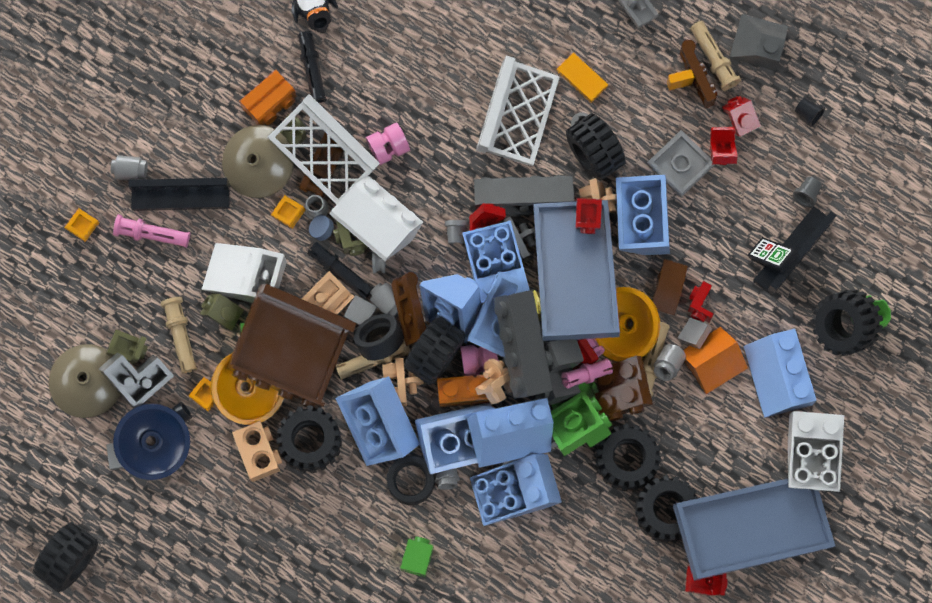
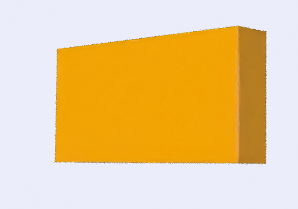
[557,52,608,103]

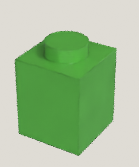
[400,536,434,578]

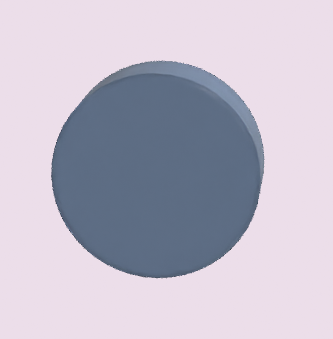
[309,215,334,241]

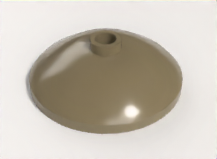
[222,125,294,198]
[49,344,120,418]

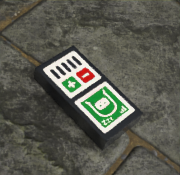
[747,237,799,273]

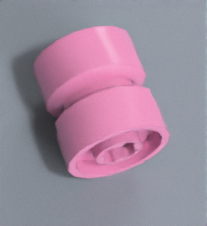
[365,123,410,166]
[460,345,498,377]

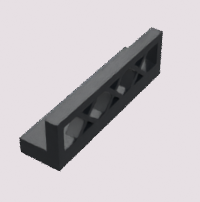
[128,178,230,211]
[753,206,837,296]

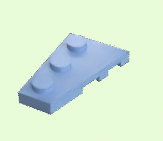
[467,271,523,358]

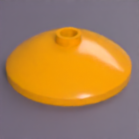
[595,287,660,362]
[211,353,284,425]

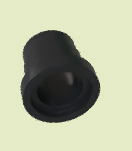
[795,97,825,127]

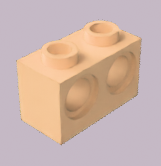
[232,421,282,482]

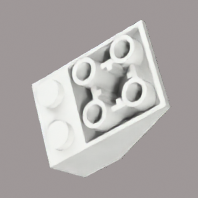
[202,243,287,303]
[788,411,844,492]

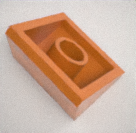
[683,327,748,394]

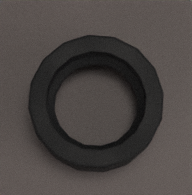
[353,314,404,361]
[387,455,435,505]

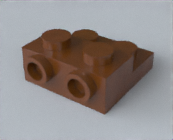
[595,356,653,421]

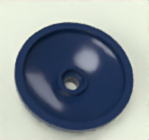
[113,404,190,480]

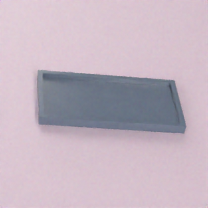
[533,200,620,341]
[673,479,835,581]

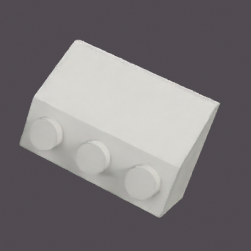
[330,176,423,261]

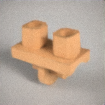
[579,178,617,225]
[382,358,424,406]
[475,359,512,404]

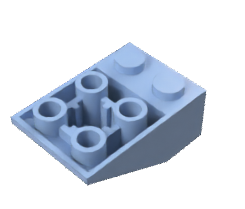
[463,221,530,308]
[470,454,562,526]

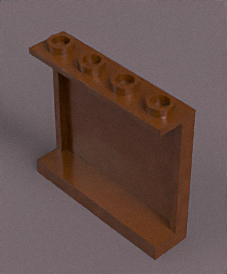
[226,284,356,409]

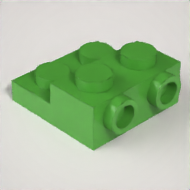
[551,391,612,456]

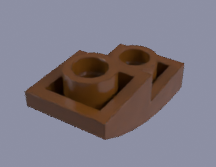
[652,259,688,316]

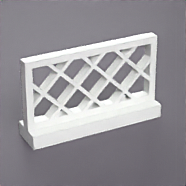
[476,56,560,166]
[268,94,380,205]

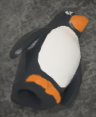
[291,0,338,34]

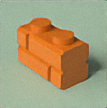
[239,70,297,125]
[437,375,490,408]

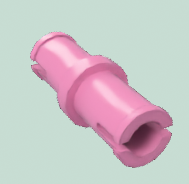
[561,359,613,389]

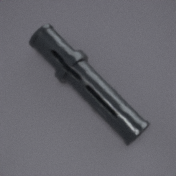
[297,31,327,103]
[307,242,374,300]

